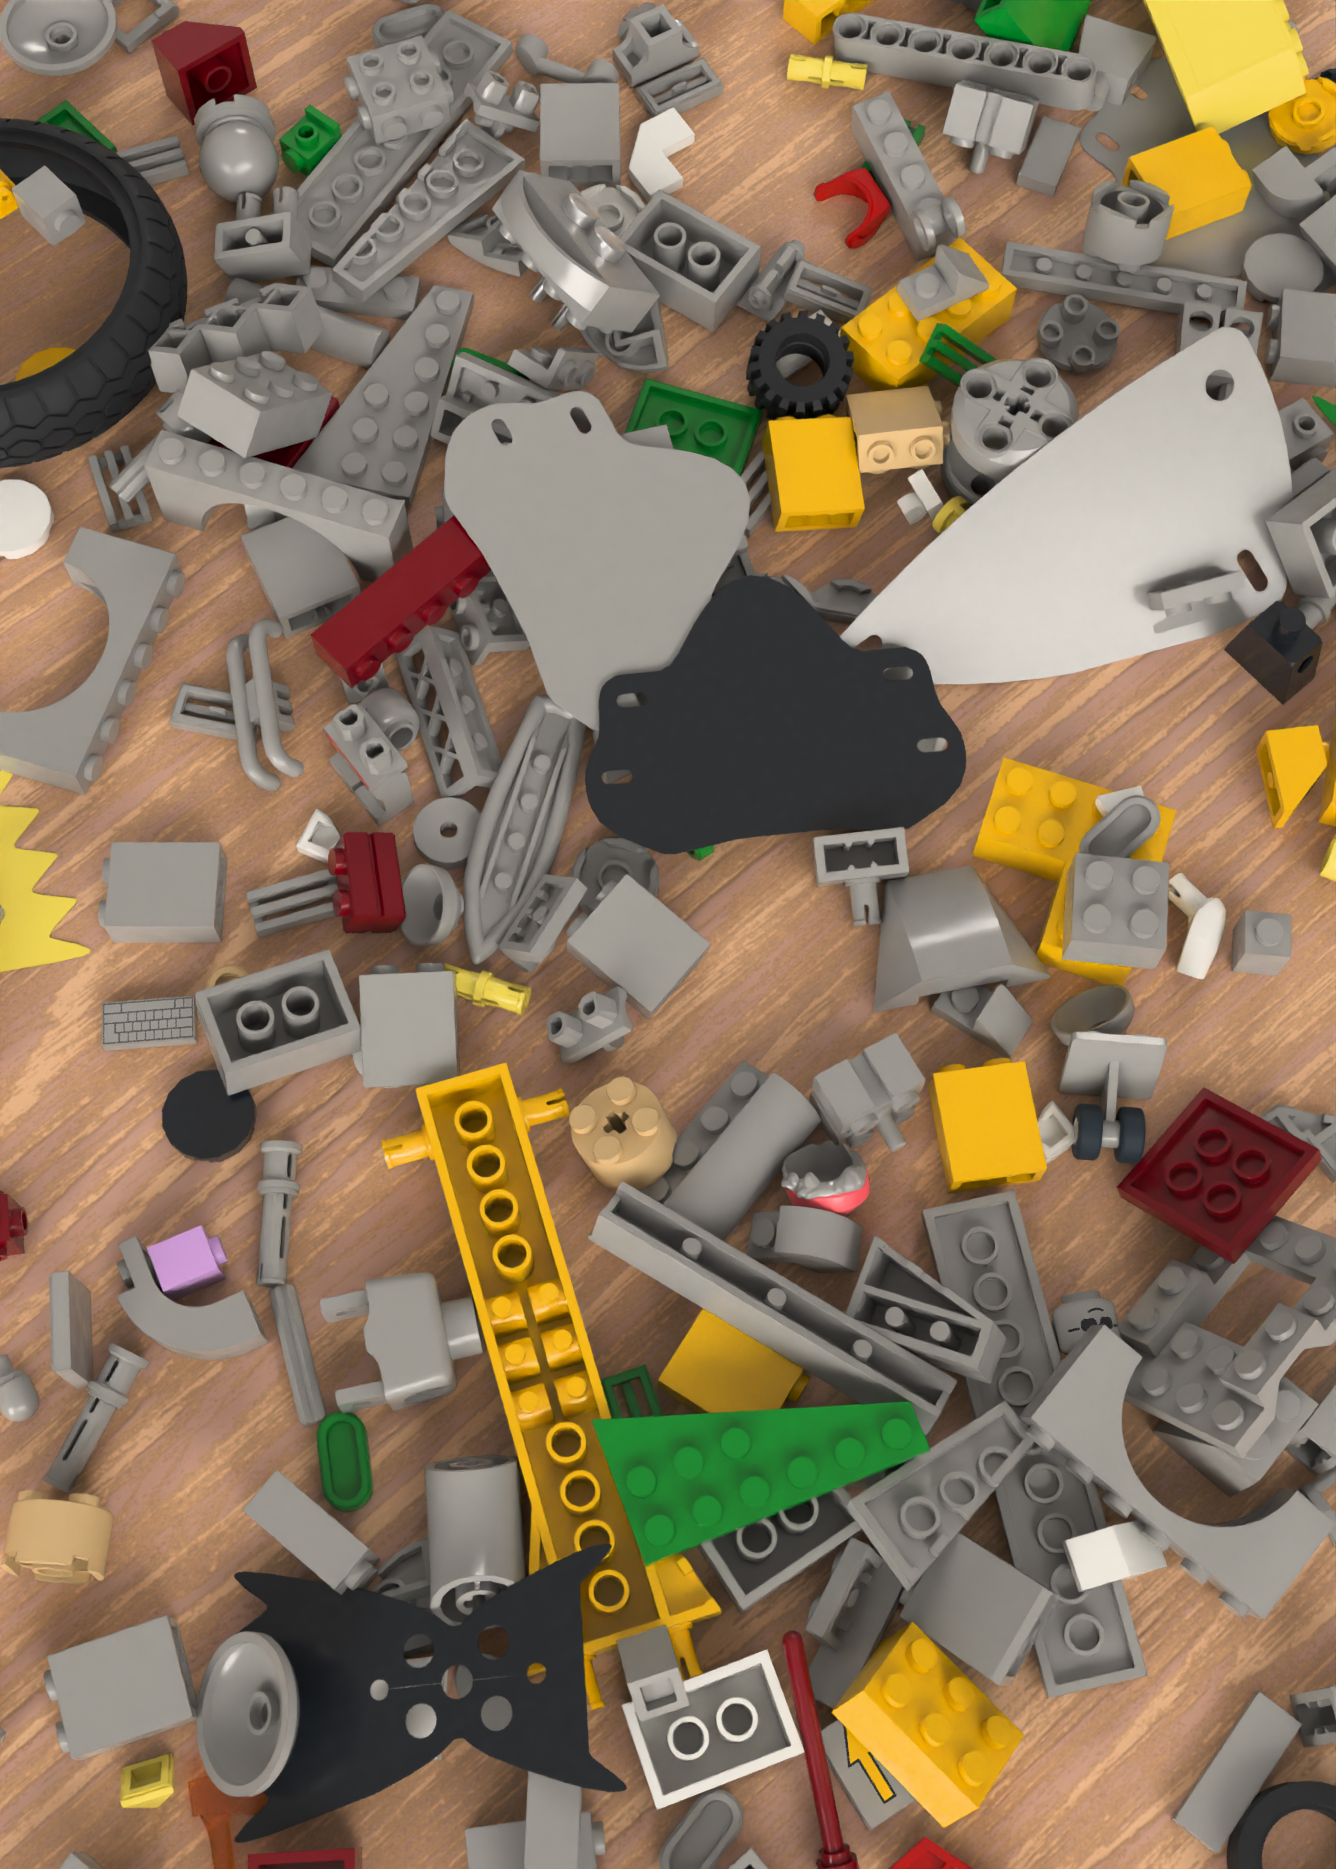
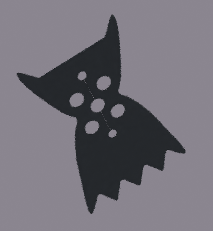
[234,1544,627,1843]

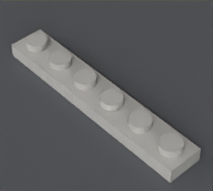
[1001,242,1247,324]

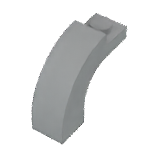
[117,1236,268,1360]

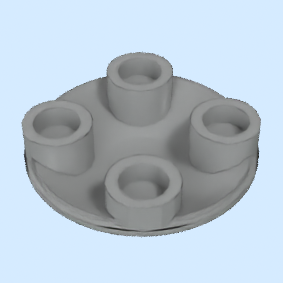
[1037,294,1120,373]

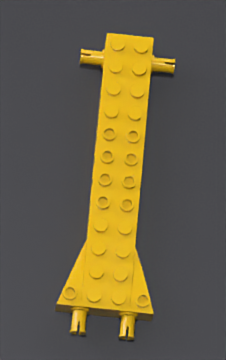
[380,1063,722,1711]

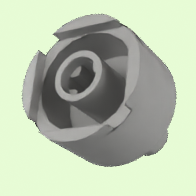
[1082,179,1174,273]

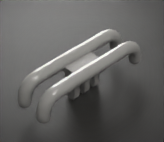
[226,619,304,791]

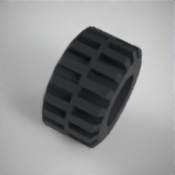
[746,311,854,421]

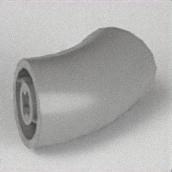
[424,1455,526,1630]

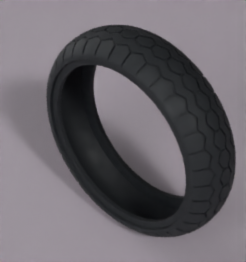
[0,118,187,468]

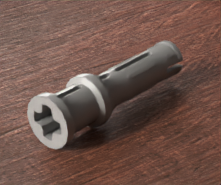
[256,1140,303,1288]
[42,1343,150,1494]

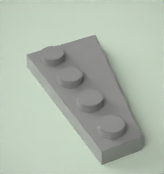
[846,1400,1035,1592]

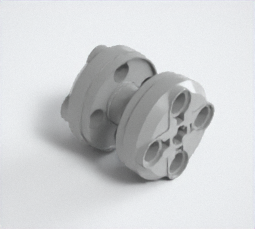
[940,358,1079,508]

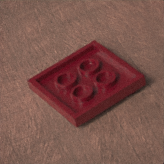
[1117,1087,1322,1264]

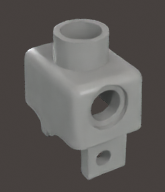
[319,1272,484,1414]

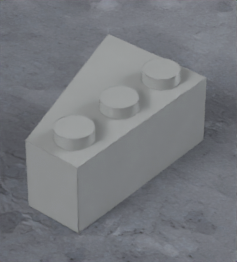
[846,1235,1007,1384]

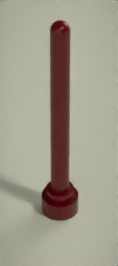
[782,1630,859,1869]

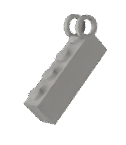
[852,91,966,262]

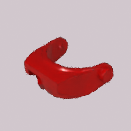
[814,168,891,249]

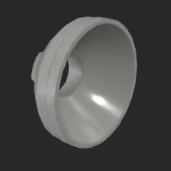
[400,864,464,947]
[1051,984,1135,1046]

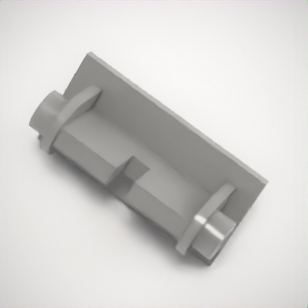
[738,239,812,322]

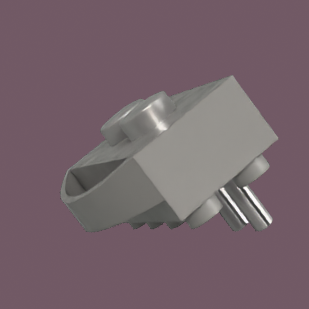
[492,170,660,334]

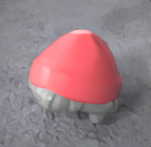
[781,1139,870,1218]

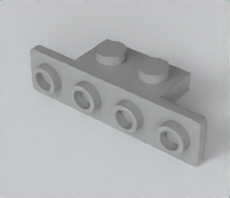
[805,1537,905,1709]

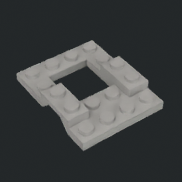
[1118,1216,1336,1459]

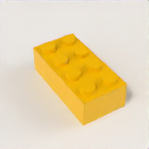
[840,238,1017,391]

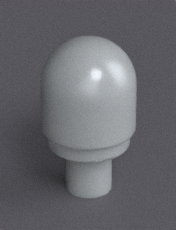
[0,1354,39,1422]

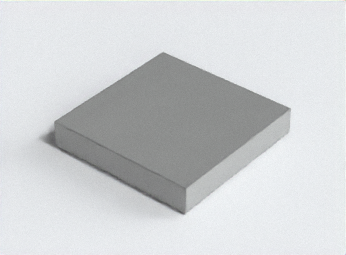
[49,1271,94,1389]

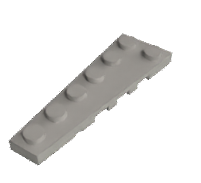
[332,119,525,302]

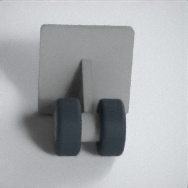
[1059,1031,1167,1164]

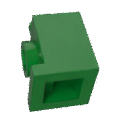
[279,105,342,177]

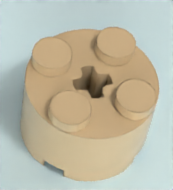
[569,1076,677,1190]
[1,1490,114,1584]

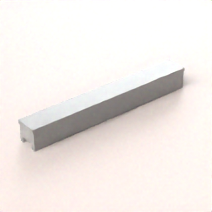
[588,1181,957,1440]

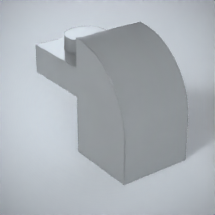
[1252,145,1336,218]
[747,1206,863,1273]

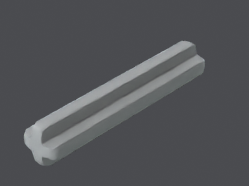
[269,1284,326,1426]

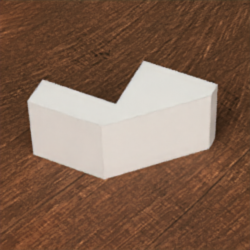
[1062,1520,1167,1592]

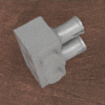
[214,186,312,282]

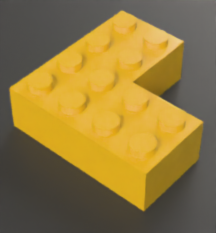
[972,757,1177,986]

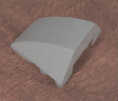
[873,865,1051,1013]

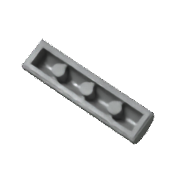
[224,278,390,370]

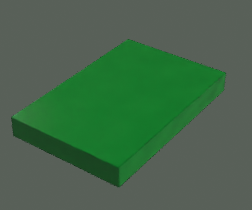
[624,378,763,476]

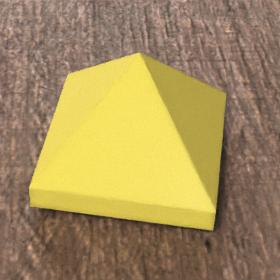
[120,1753,175,1808]

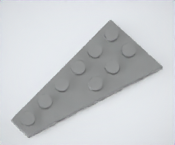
[292,285,474,506]

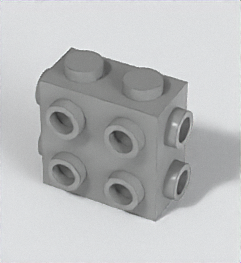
[344,35,454,144]

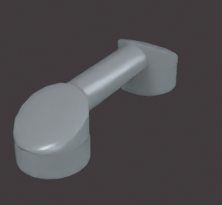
[515,34,619,83]

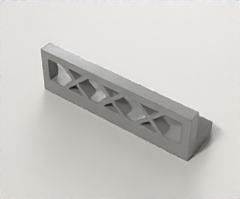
[395,625,502,798]

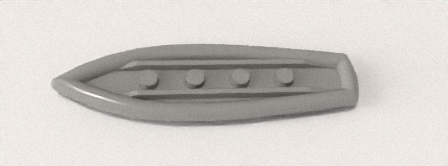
[463,695,586,965]

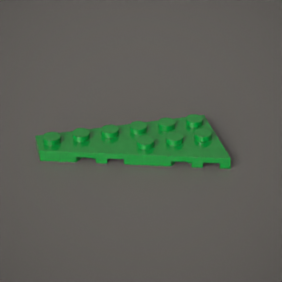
[592,1401,930,1566]

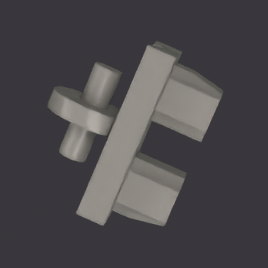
[463,70,540,140]
[546,986,633,1065]

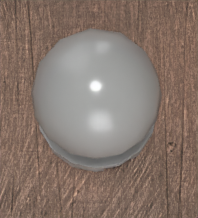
[194,94,279,203]

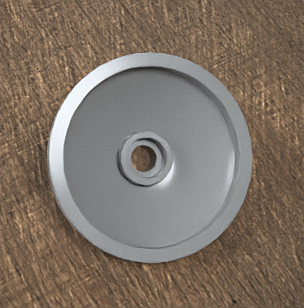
[0,0,118,76]
[196,1631,300,1797]

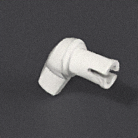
[1168,873,1226,979]

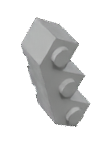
[148,283,324,394]

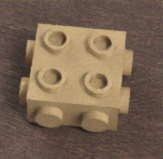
[846,386,950,474]

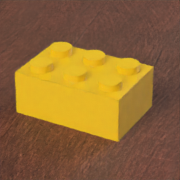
[831,1621,1024,1828]

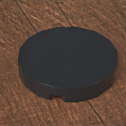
[162,1070,257,1163]

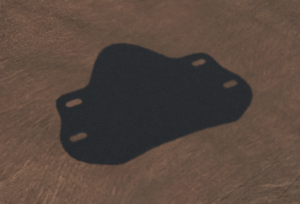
[585,575,966,854]

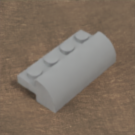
[430,352,612,445]
[638,1061,822,1241]

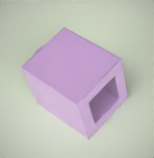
[147,1225,228,1301]

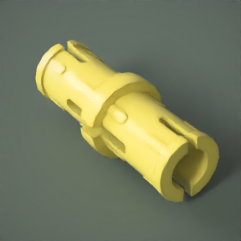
[787,53,868,91]
[445,963,531,1015]

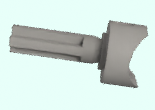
[109,390,213,503]

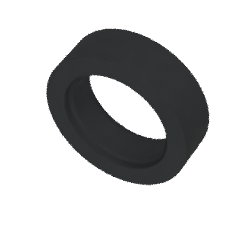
[1227,1781,1336,1869]

